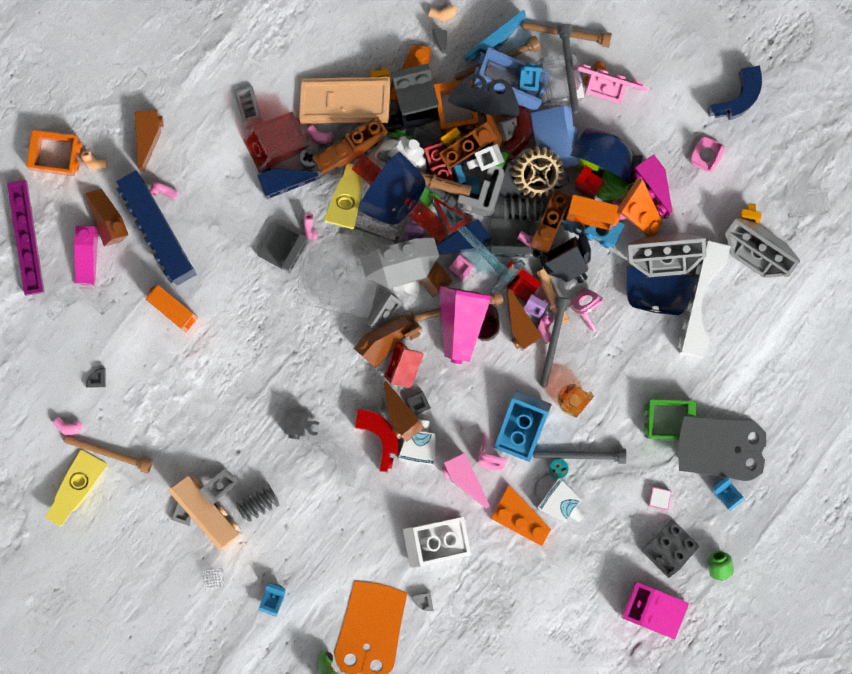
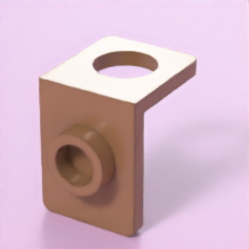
[404,312,422,340]

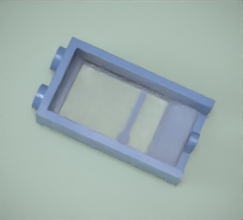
[473,47,551,112]

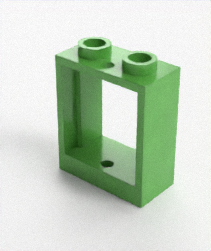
[644,399,696,440]

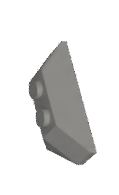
[725,218,800,278]
[628,233,706,277]
[360,238,439,289]

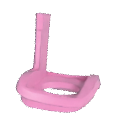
[691,137,725,172]
[571,290,603,332]
[477,434,507,470]

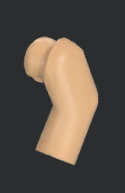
[428,4,457,22]
[81,151,108,170]

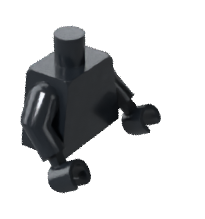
[532,223,591,283]

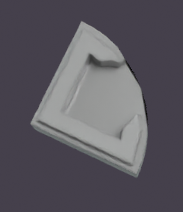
[171,502,191,526]
[411,592,434,611]

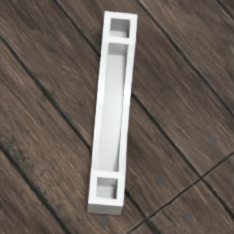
[678,241,731,359]

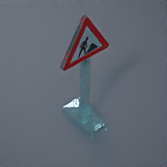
[431,197,526,295]

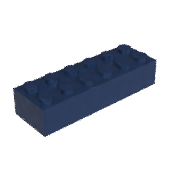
[116,170,197,286]

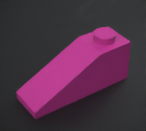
[74,226,98,286]

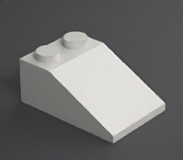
[403,517,471,567]

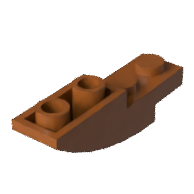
[312,117,388,175]

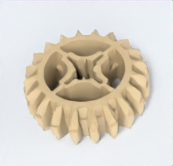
[512,146,564,198]

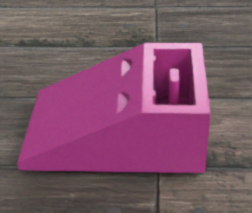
[632,154,673,220]
[621,581,689,639]

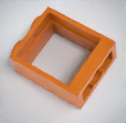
[434,80,479,134]
[26,130,82,176]
[566,195,621,231]
[145,285,198,333]

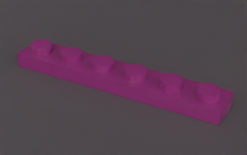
[7,180,45,296]

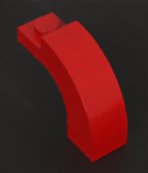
[355,409,399,473]

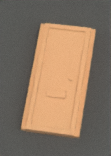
[299,77,390,124]

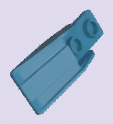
[463,10,526,62]

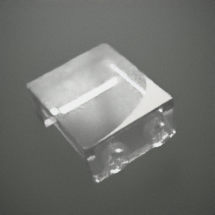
[534,54,585,108]

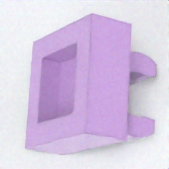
[404,219,424,241]
[524,293,548,319]

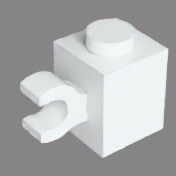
[467,144,504,171]

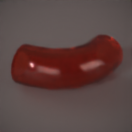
[504,105,533,157]

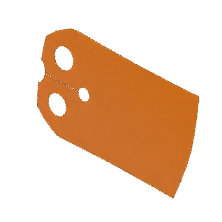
[335,581,407,674]

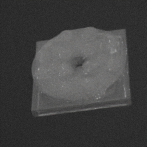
[294,227,386,319]

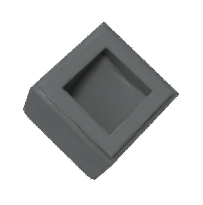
[433,29,447,53]

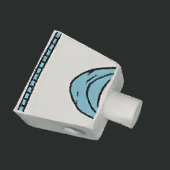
[399,420,435,466]
[537,478,586,523]

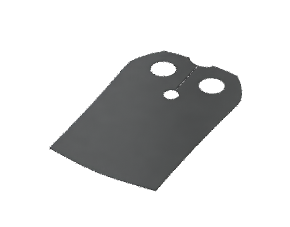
[678,416,766,481]

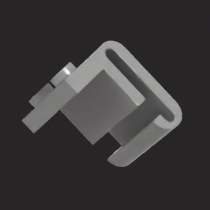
[457,166,504,217]

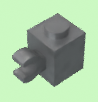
[284,410,320,440]

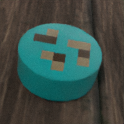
[549,459,569,478]

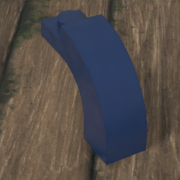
[708,65,762,120]

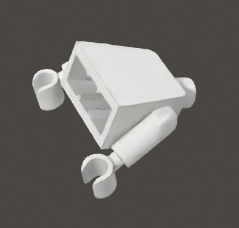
[366,136,427,173]

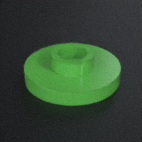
[386,129,412,140]

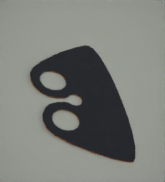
[448,74,519,117]
[499,157,570,197]

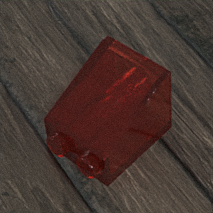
[243,111,309,173]

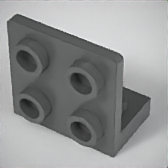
[391,63,439,116]
[490,219,530,258]
[257,223,309,274]
[641,519,699,578]

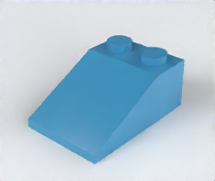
[494,390,552,462]

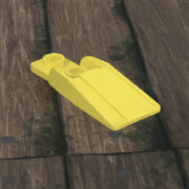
[324,163,365,229]
[45,450,107,527]

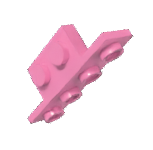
[573,63,648,104]

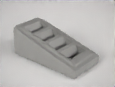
[234,85,263,129]

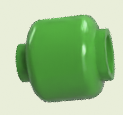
[707,551,734,581]

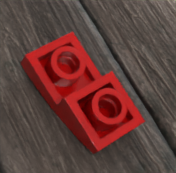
[423,141,454,181]

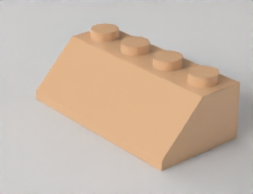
[168,476,241,550]

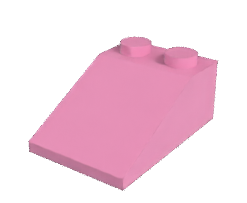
[442,453,490,509]

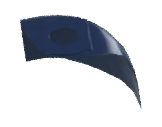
[570,127,634,184]
[358,151,426,225]
[627,266,698,316]

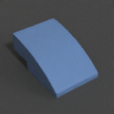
[531,106,580,168]

